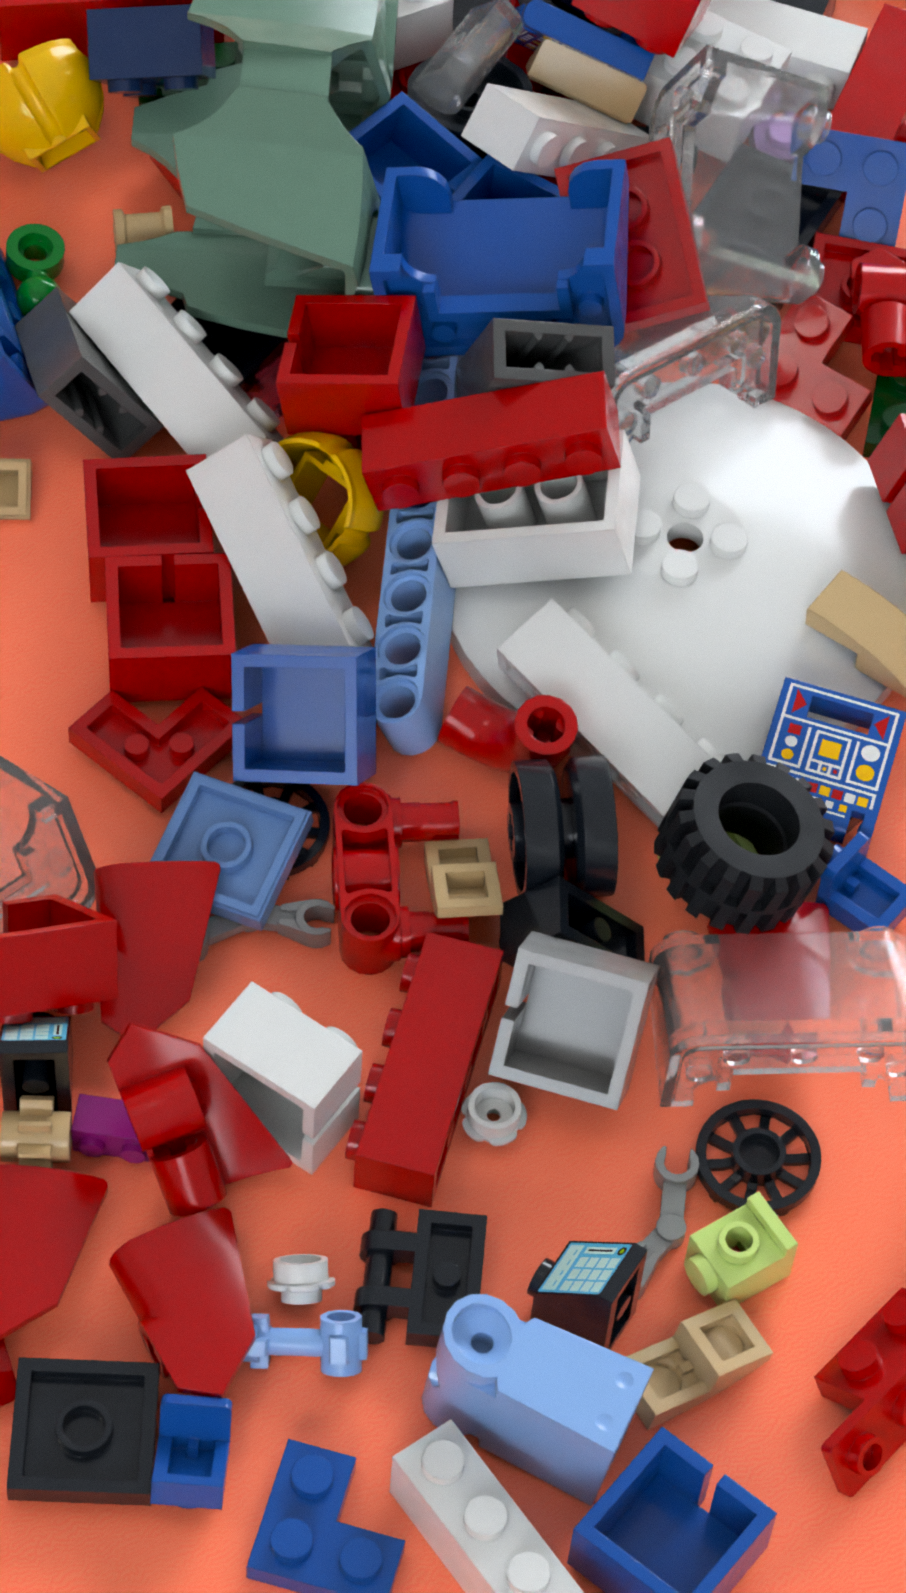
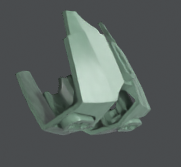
[114,0,398,338]

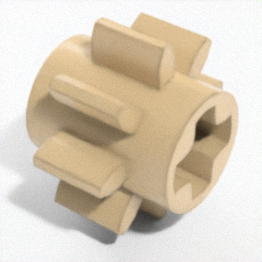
[0,1095,72,1168]

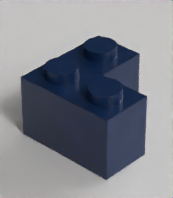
[86,4,216,98]

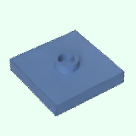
[150,771,314,931]

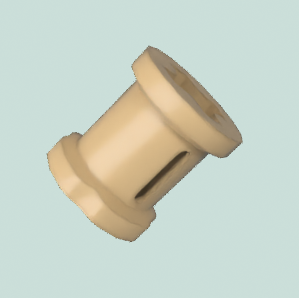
[112,205,174,253]

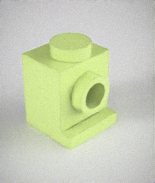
[684,1191,798,1306]

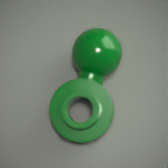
[6,224,65,316]

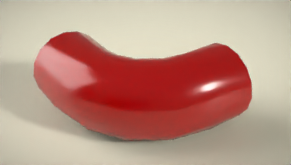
[437,686,578,773]

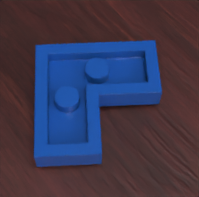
[791,125,906,247]
[246,1439,405,1593]

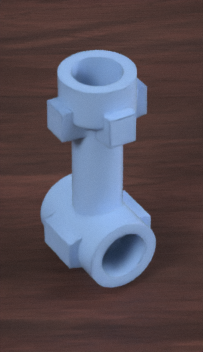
[243,1310,368,1377]

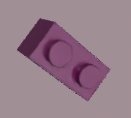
[71,1094,150,1163]

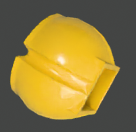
[0,39,104,173]
[277,431,384,567]

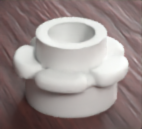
[461,1082,527,1146]
[267,1254,336,1305]

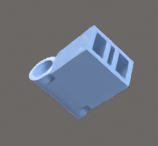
[421,1294,654,1506]

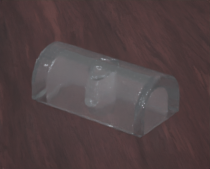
[412,0,523,114]

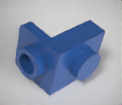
[815,831,906,948]
[150,1393,233,1510]

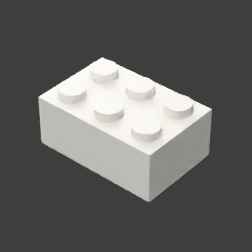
[432,430,641,588]

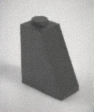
[15,287,164,458]
[456,318,615,398]

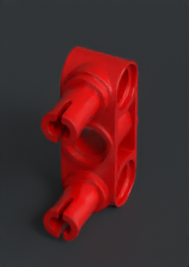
[331,782,469,975]

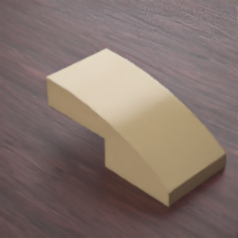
[805,570,906,698]
[424,838,503,918]
[626,1299,774,1430]

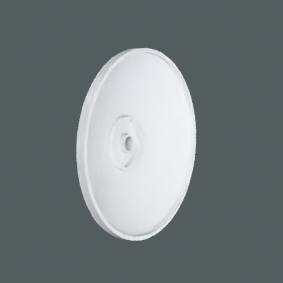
[450,379,906,761]

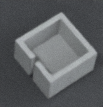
[488,931,660,1110]

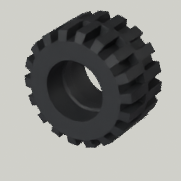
[654,753,835,934]

